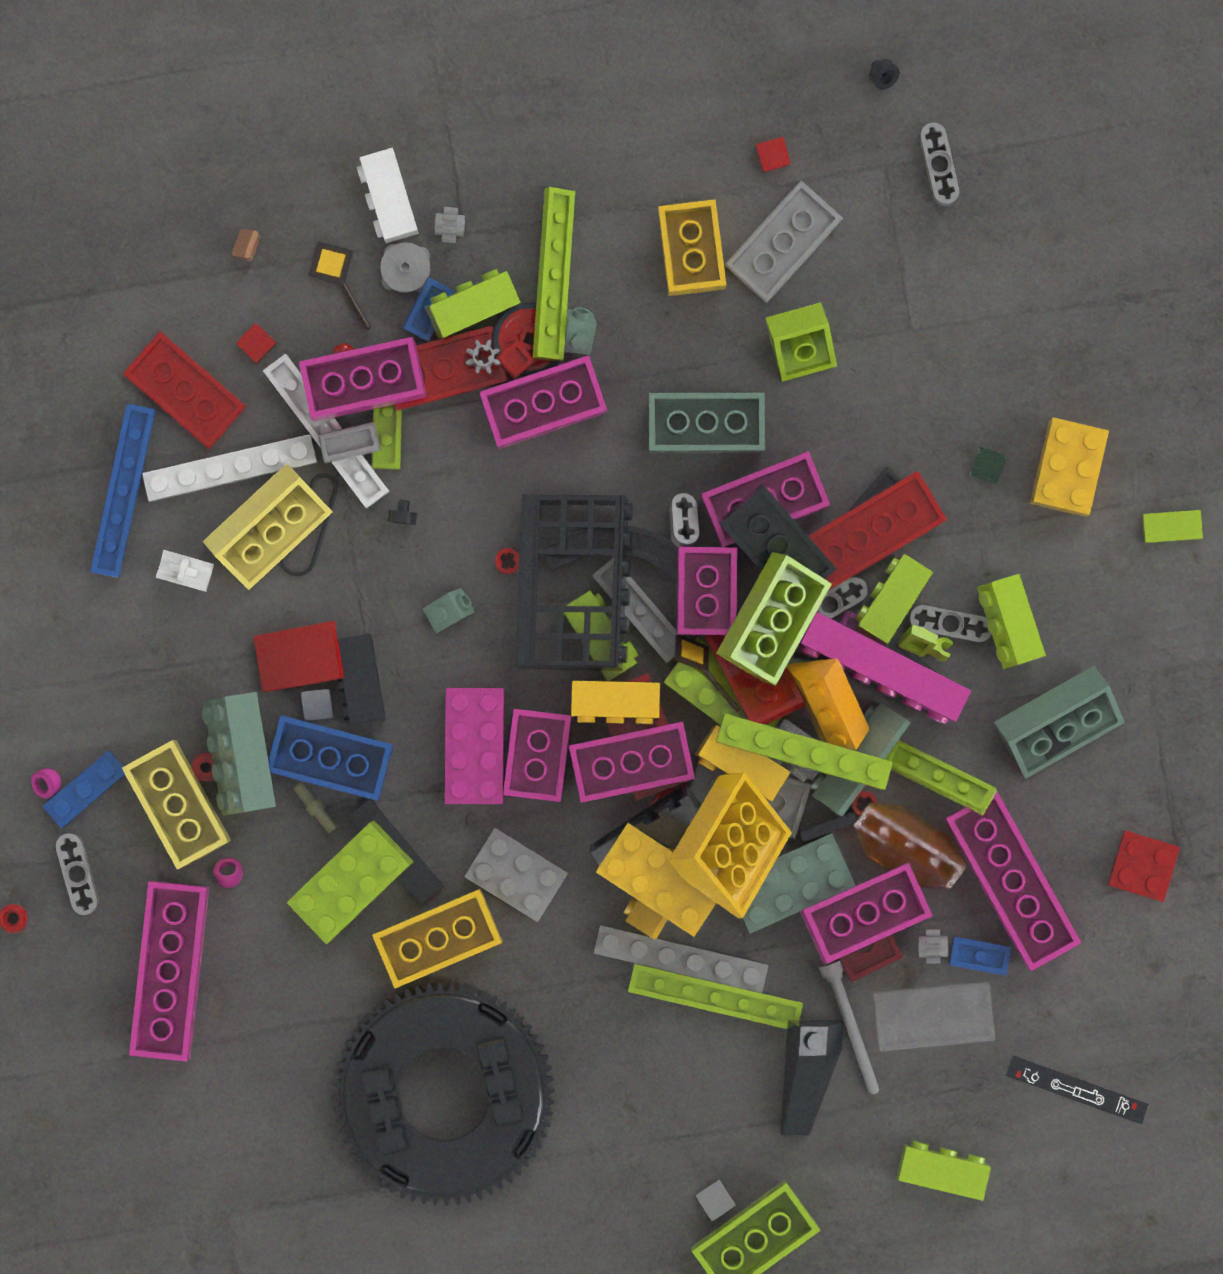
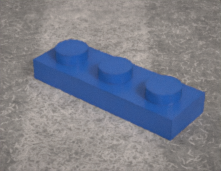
[43,750,125,828]

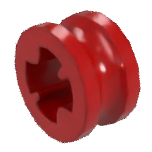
[495,548,519,574]
[851,791,877,817]

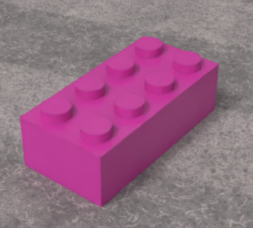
[299,337,427,422]
[479,355,607,450]
[701,451,830,547]
[445,688,505,804]
[569,721,695,803]
[800,863,933,965]

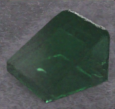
[969,447,1008,485]

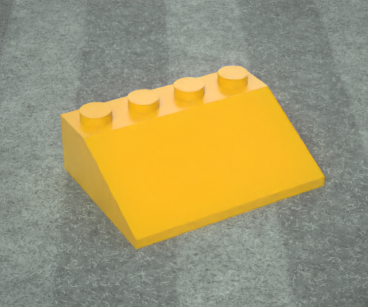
[668,772,792,918]

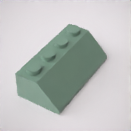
[994,666,1125,779]
[810,703,911,817]

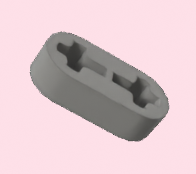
[669,493,699,547]

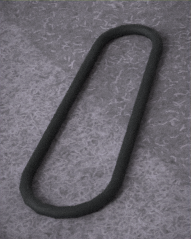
[280,473,338,577]

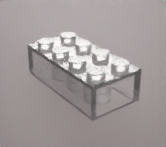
[872,981,995,1052]

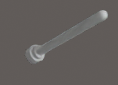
[819,960,879,1094]

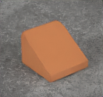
[232,229,261,262]

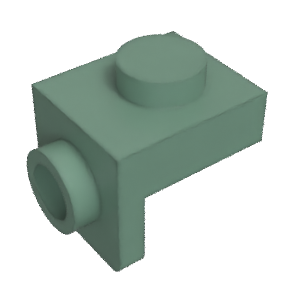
[564,307,597,355]
[423,588,474,634]

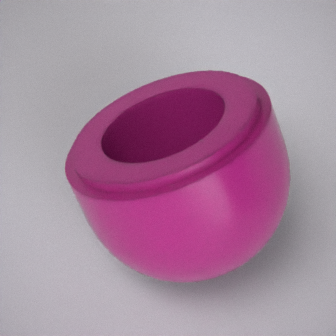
[31,768,61,799]
[213,858,243,888]

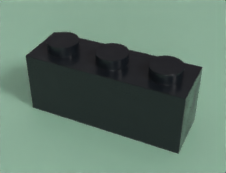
[337,634,386,725]

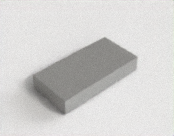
[318,422,381,463]

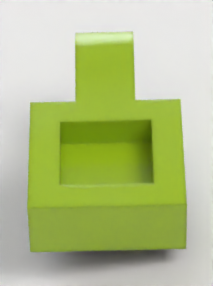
[898,624,953,662]

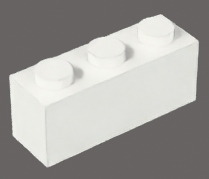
[357,147,419,244]

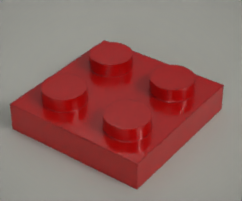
[1107,830,1180,902]

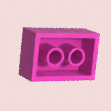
[676,547,737,635]
[503,709,572,802]

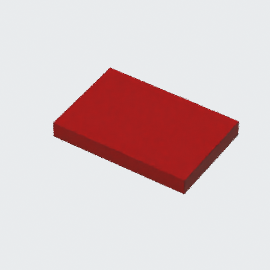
[253,621,344,693]

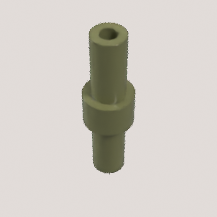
[293,782,338,834]

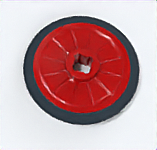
[492,302,559,377]

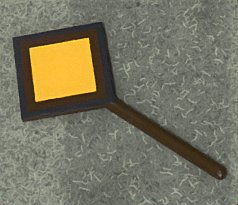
[309,241,371,330]
[674,635,740,712]

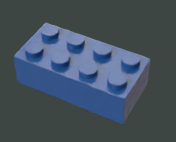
[268,715,394,801]

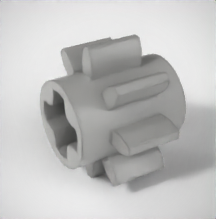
[435,207,465,243]
[466,340,500,375]
[918,929,948,964]

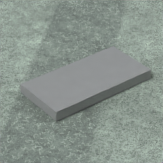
[724,180,843,304]
[690,758,812,839]

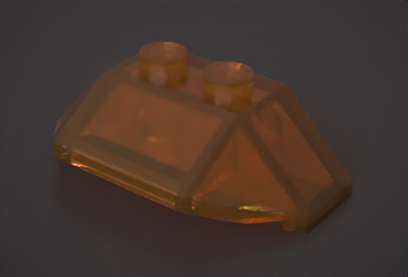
[853,803,966,889]

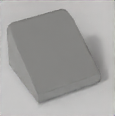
[301,689,334,721]
[695,1179,736,1221]

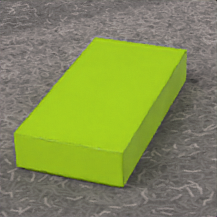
[1142,510,1203,543]

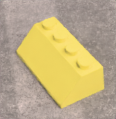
[203,463,332,590]

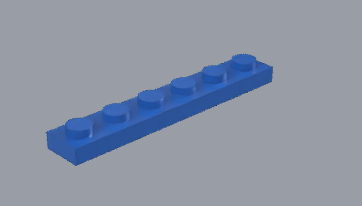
[90,403,156,578]

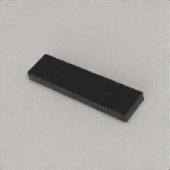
[348,799,444,905]

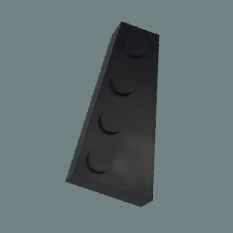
[590,782,702,865]

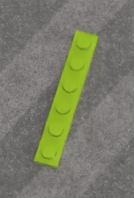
[533,187,575,362]
[716,714,893,790]
[628,963,803,1029]

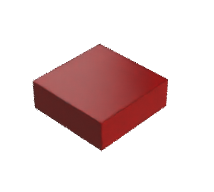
[755,137,791,173]
[236,323,277,364]
[495,339,536,380]

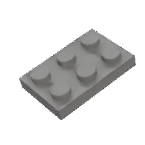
[464,828,568,922]

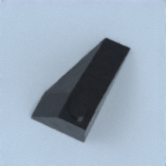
[781,1020,844,1136]

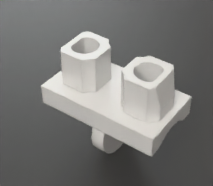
[156,550,214,592]

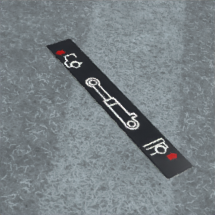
[1006,1055,1149,1124]

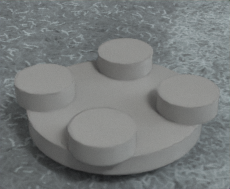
[380,242,431,293]

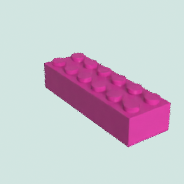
[798,612,971,724]
[943,792,1081,971]
[129,880,210,1062]

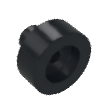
[869,59,900,90]
[387,500,417,525]

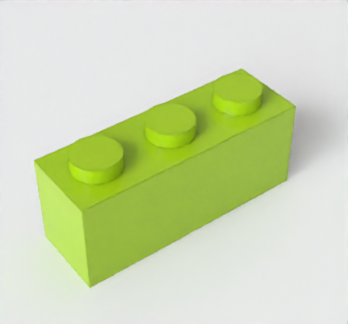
[424,269,521,338]
[855,554,933,646]
[977,574,1046,669]
[564,590,639,682]
[896,1141,991,1201]

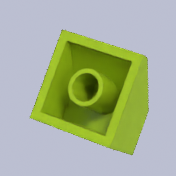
[765,302,837,382]

